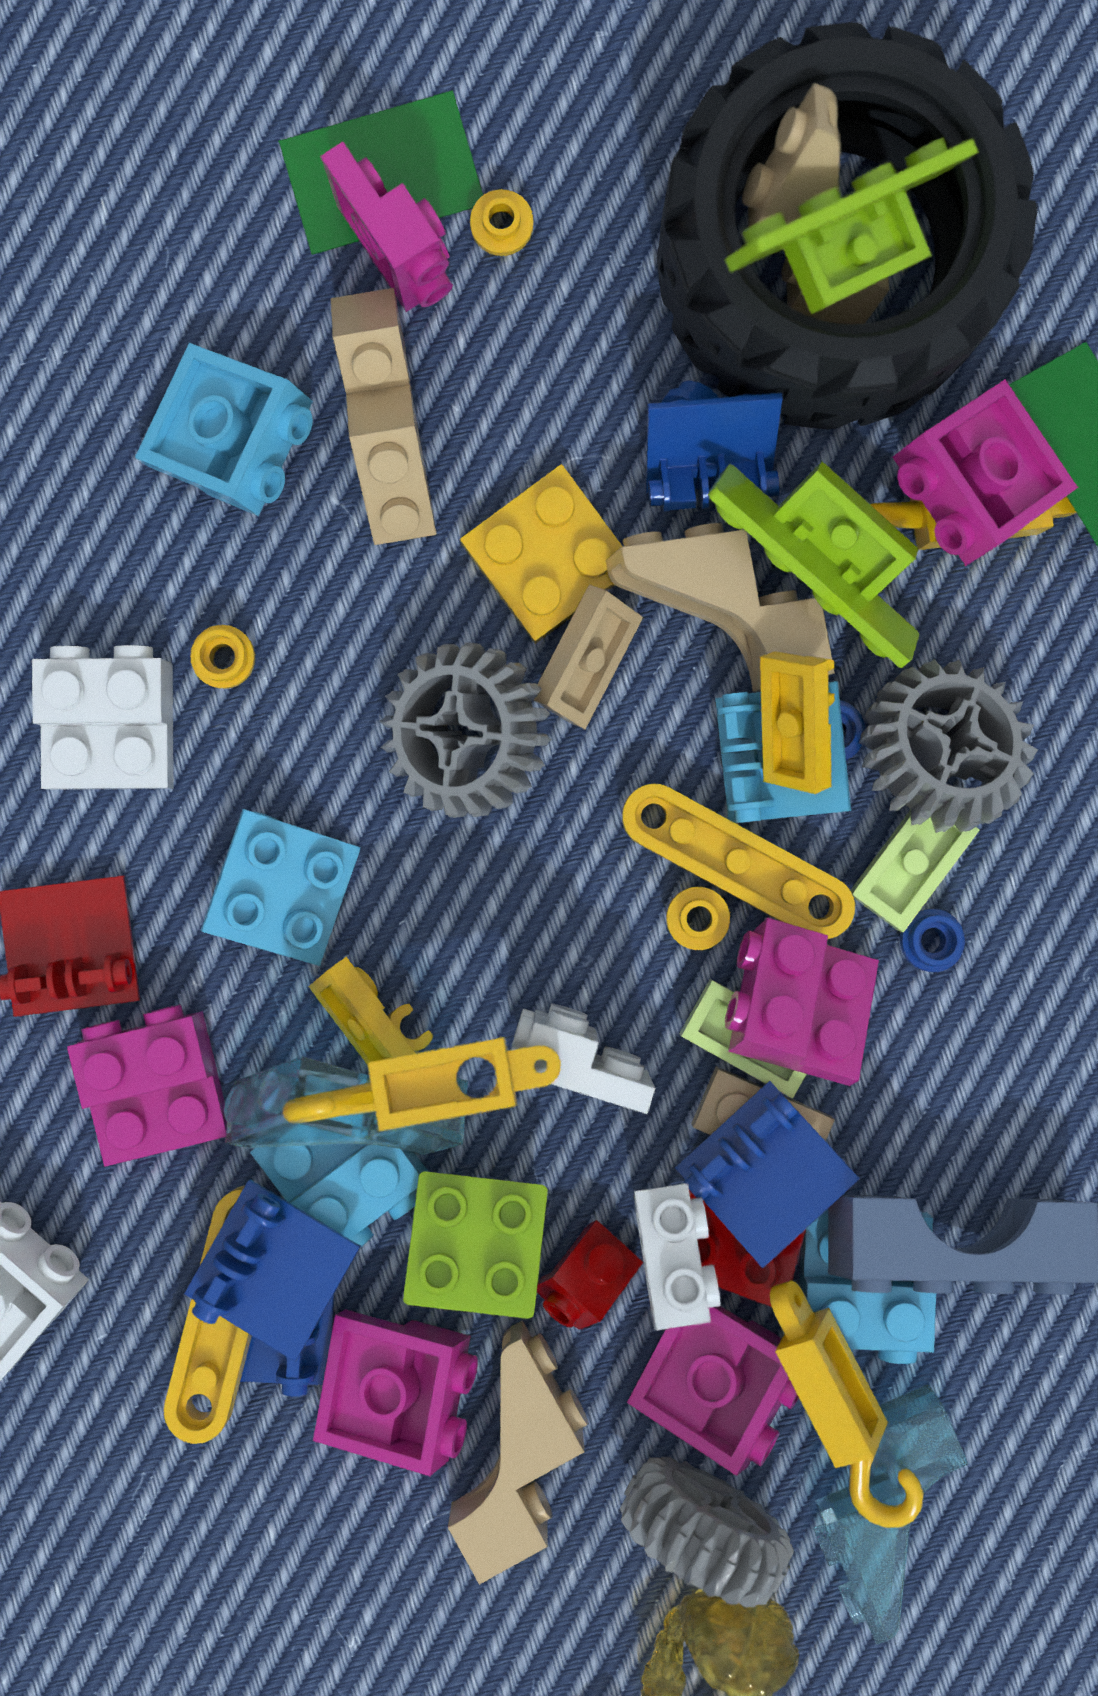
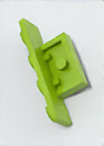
[725,138,978,314]
[708,461,919,668]

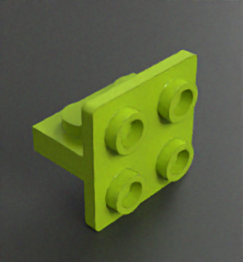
[403,1171,548,1319]

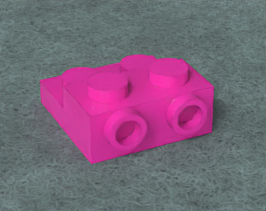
[321,142,453,312]
[892,380,1078,566]
[725,918,879,1086]
[67,1004,232,1167]
[627,1306,799,1476]
[313,1310,478,1476]

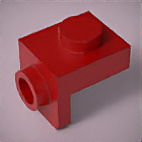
[537,1220,644,1330]

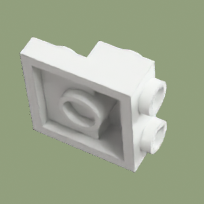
[32,645,174,790]
[511,1004,655,1114]
[634,1183,720,1330]
[0,1201,89,1381]

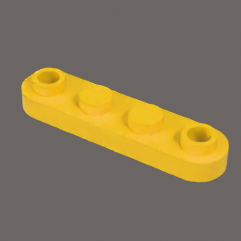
[622,784,855,939]
[164,1185,252,1444]

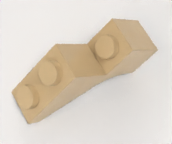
[743,83,889,325]
[331,288,436,545]
[606,523,835,692]
[448,1320,589,1585]

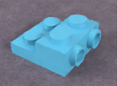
[135,343,313,516]
[250,1073,429,1247]
[799,1209,936,1364]

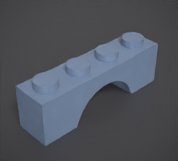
[828,1195,1098,1295]

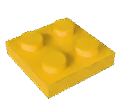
[460,464,623,644]

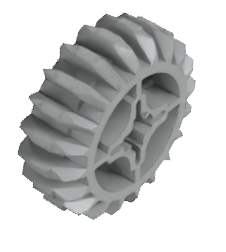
[379,642,552,818]
[859,659,1038,833]
[620,1457,794,1607]

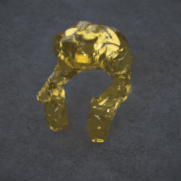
[641,1588,799,1696]

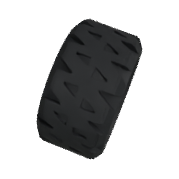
[657,22,1037,430]

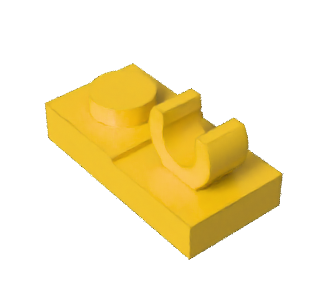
[760,651,835,794]
[308,957,433,1065]

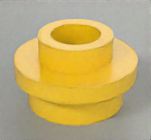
[470,189,533,256]
[190,625,255,689]
[666,887,730,950]

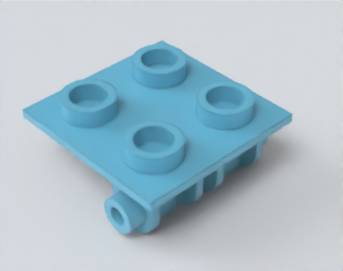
[715,681,851,823]
[200,809,361,966]

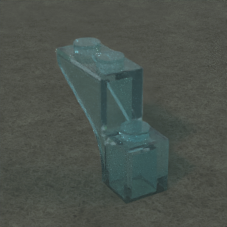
[224,1056,468,1155]
[813,1384,968,1645]

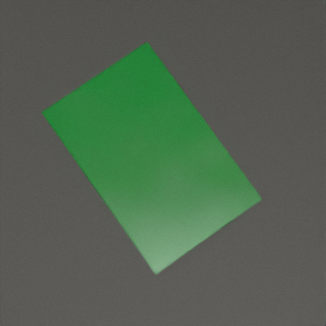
[279,90,483,255]
[1009,342,1098,547]

